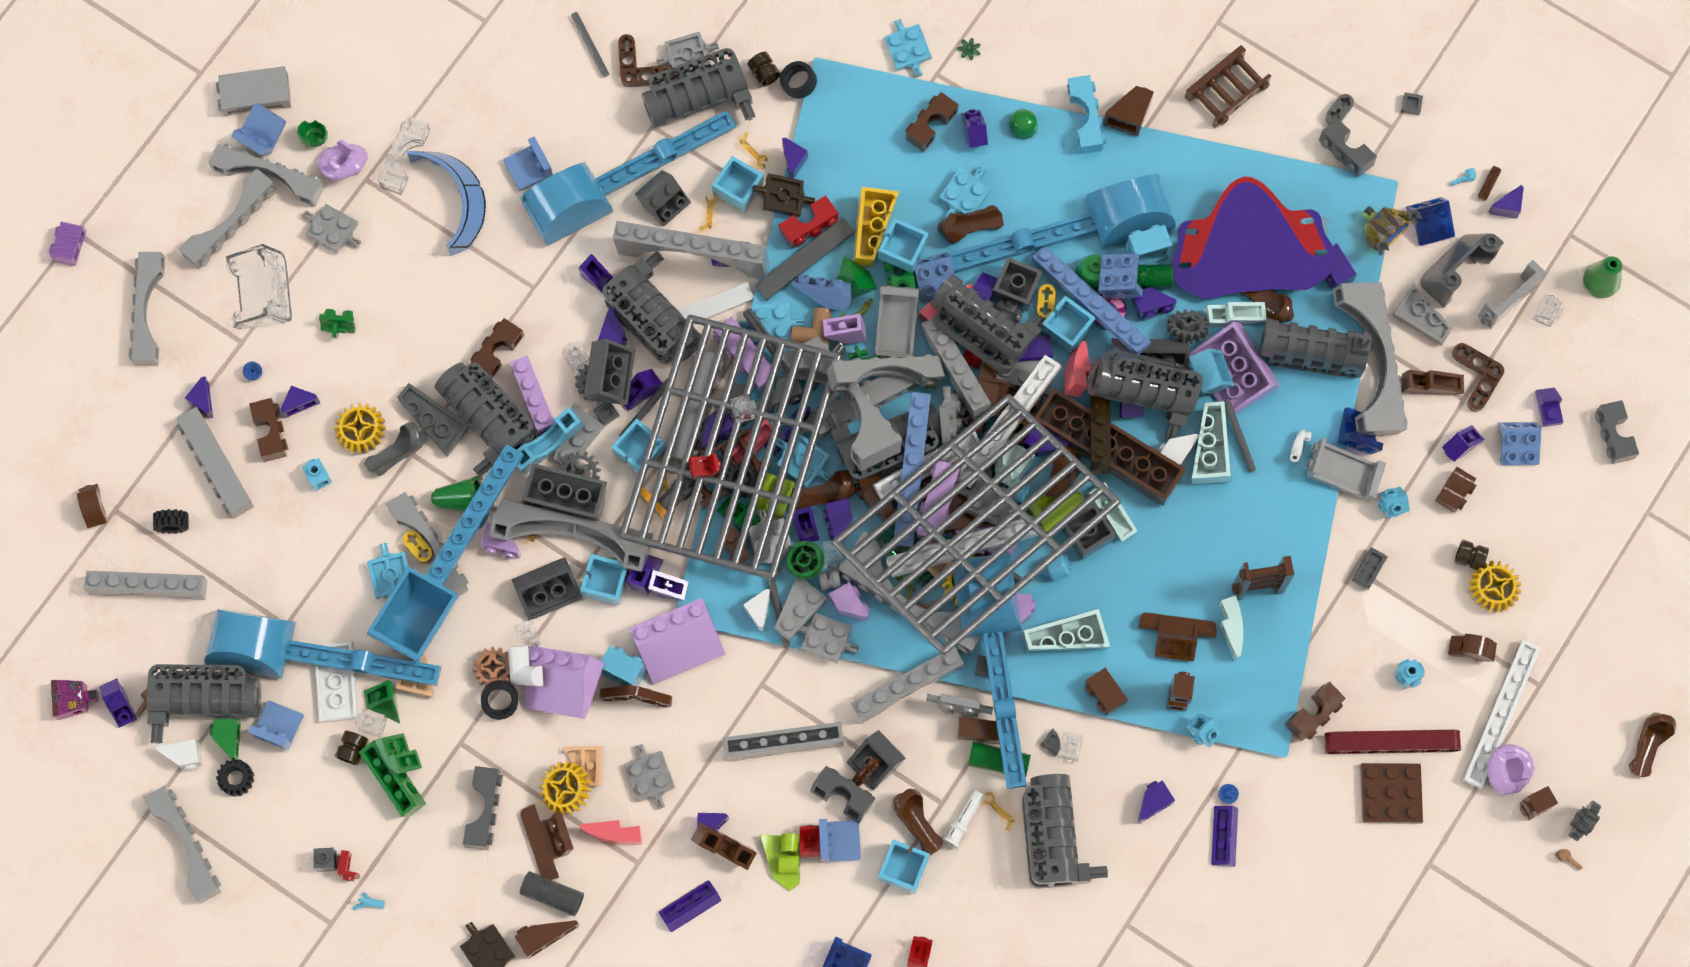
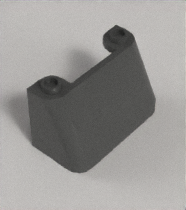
[1420,233,1504,308]

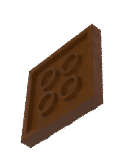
[1360,763,1423,824]

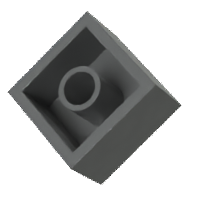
[992,257,1043,312]
[1061,503,1116,560]

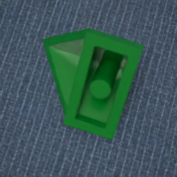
[836,256,877,299]
[364,680,400,724]

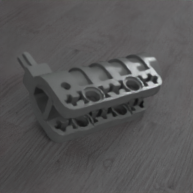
[641,48,756,129]
[603,251,701,364]
[930,274,1044,374]
[1260,318,1372,378]
[1087,349,1203,439]
[434,362,536,476]
[827,402,942,486]
[147,664,261,744]
[1022,774,1108,889]

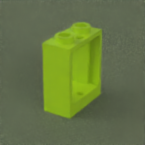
[1026,491,1084,532]

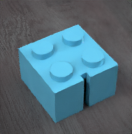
[712,156,764,212]
[878,218,929,274]
[1125,225,1172,265]
[1041,295,1096,353]
[1189,348,1234,394]
[611,419,666,474]
[580,554,630,605]
[601,646,646,686]
[878,840,930,894]

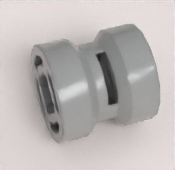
[819,569,841,591]

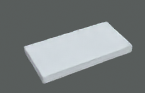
[315,641,359,723]

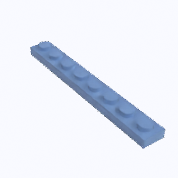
[1031,246,1151,354]
[894,392,931,548]

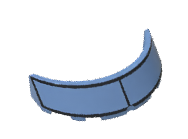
[406,151,486,256]

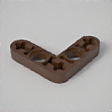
[618,34,675,87]
[1452,343,1504,412]
[599,685,673,707]

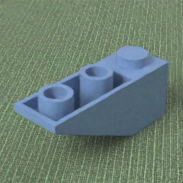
[791,275,852,311]

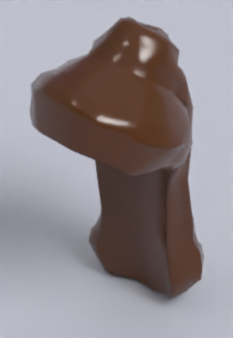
[937,205,1004,245]
[1239,290,1294,323]
[790,470,857,510]
[1629,712,1677,777]
[893,788,943,855]

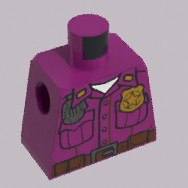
[51,680,99,720]

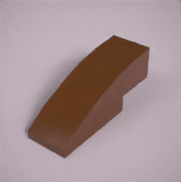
[1402,370,1464,395]
[957,717,999,744]

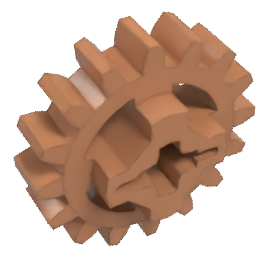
[472,646,510,686]

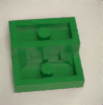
[375,733,422,774]

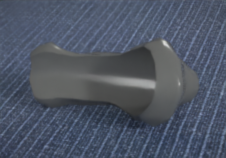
[364,422,427,477]

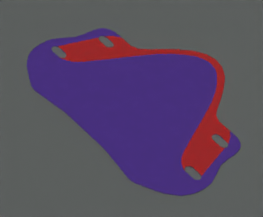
[1171,176,1335,299]

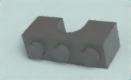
[1319,119,1377,178]
[1595,400,1639,464]
[810,765,875,824]

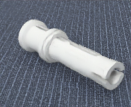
[943,790,984,849]

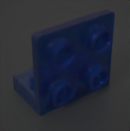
[1406,197,1455,246]
[1337,407,1384,455]
[823,936,872,967]

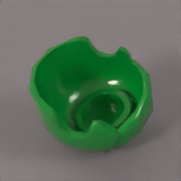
[1009,109,1038,139]
[297,120,328,148]

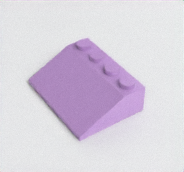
[1189,322,1281,417]
[630,598,726,685]
[524,646,604,719]

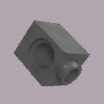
[313,847,338,872]

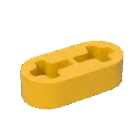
[1036,284,1056,321]
[403,530,433,564]

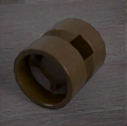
[747,51,781,87]
[1454,539,1489,570]
[334,730,369,765]

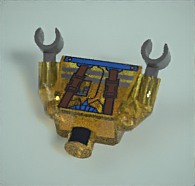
[1362,206,1422,256]

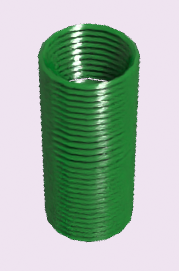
[1137,264,1173,289]
[968,741,1031,777]

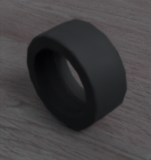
[780,61,817,99]
[481,680,518,720]

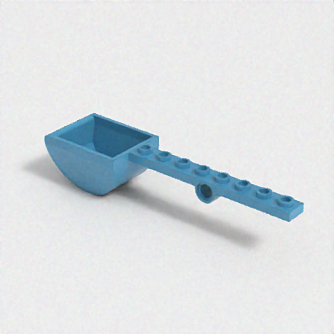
[520,110,736,246]
[948,174,1176,273]
[367,444,524,663]
[951,552,1027,789]
[204,608,442,686]

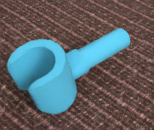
[1451,168,1476,186]

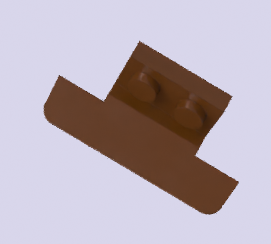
[969,362,1018,435]
[1139,612,1217,662]
[520,804,574,880]

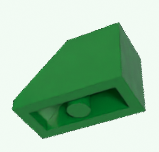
[717,496,760,532]
[210,719,241,760]

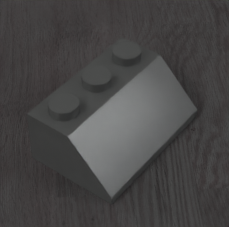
[584,338,635,405]
[511,557,583,621]

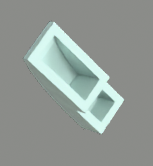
[1203,302,1266,328]
[1086,482,1137,542]
[1219,595,1243,661]

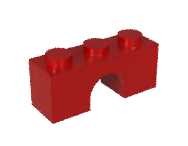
[778,195,838,249]

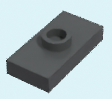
[1351,547,1388,590]

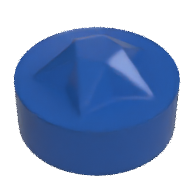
[243,361,262,381]
[1218,784,1239,805]

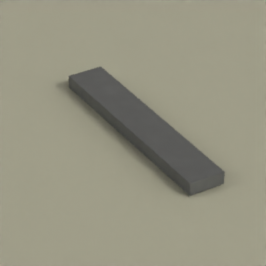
[755,218,855,301]

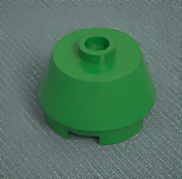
[1075,255,1102,291]
[786,541,825,580]

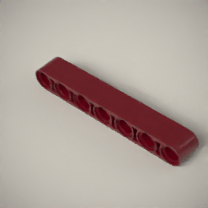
[1324,729,1461,754]

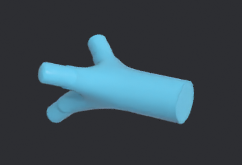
[353,892,385,910]

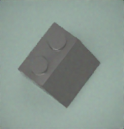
[847,730,906,790]

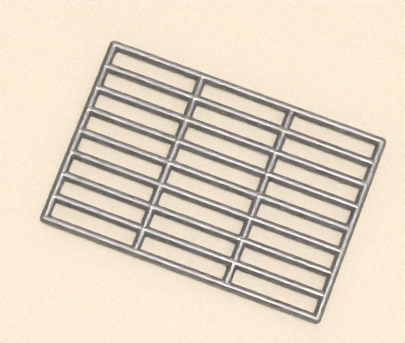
[619,315,842,580]
[832,394,1121,655]

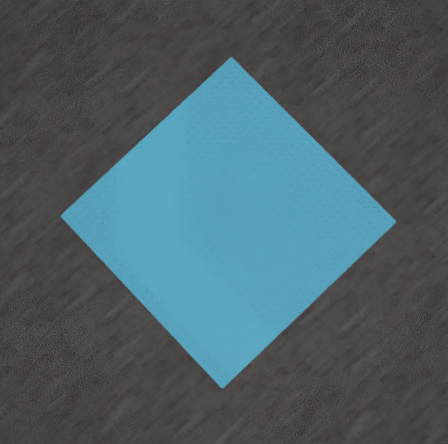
[676,58,1398,758]

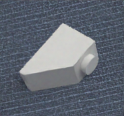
[1158,434,1199,465]
[156,739,202,771]

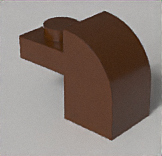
[77,483,107,528]
[1448,634,1497,662]

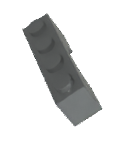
[726,376,803,427]
[463,766,503,850]

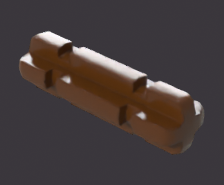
[1478,166,1501,201]
[852,757,880,787]

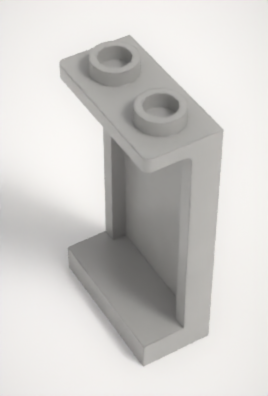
[216,66,292,116]
[1478,260,1546,329]
[874,285,919,359]
[1306,438,1386,502]

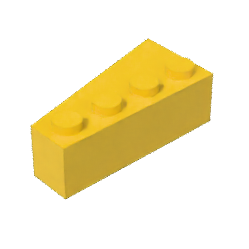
[853,187,899,268]

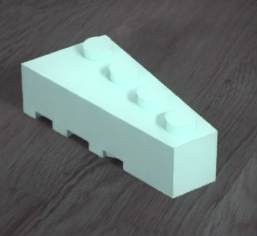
[1192,401,1231,485]
[1021,609,1110,652]

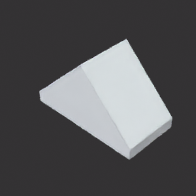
[743,589,771,632]

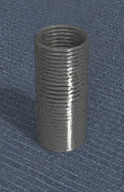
[519,871,584,916]

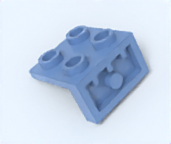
[231,103,286,155]
[503,136,553,191]
[914,252,955,302]
[1099,253,1143,299]
[1498,422,1542,465]
[248,701,304,751]
[819,819,861,862]

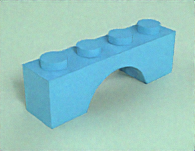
[1067,75,1106,154]
[517,407,586,474]

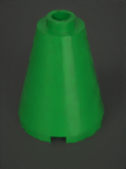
[1583,256,1622,298]
[431,476,483,512]

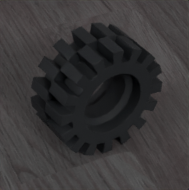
[725,462,759,499]
[153,509,189,534]
[216,759,255,797]

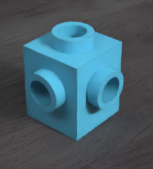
[1377,486,1410,518]
[1394,659,1425,689]
[1186,713,1222,748]

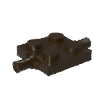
[752,173,815,218]
[460,922,516,967]

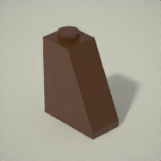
[1103,86,1154,136]

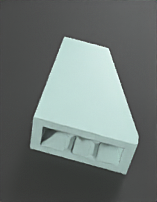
[994,439,1035,487]

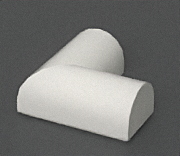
[508,646,543,686]

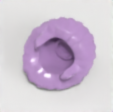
[317,140,368,181]
[1487,744,1535,795]

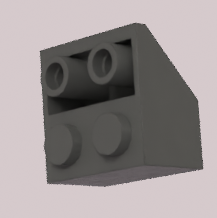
[635,170,691,227]

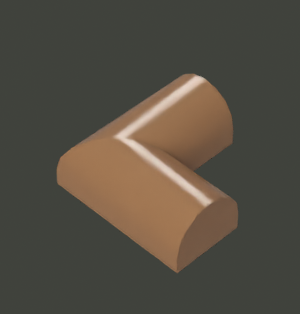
[791,308,832,347]

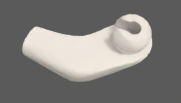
[1290,429,1312,462]

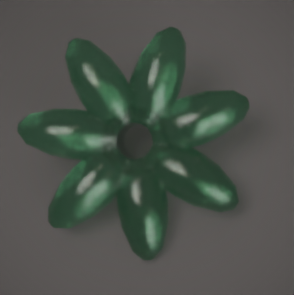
[957,38,981,60]

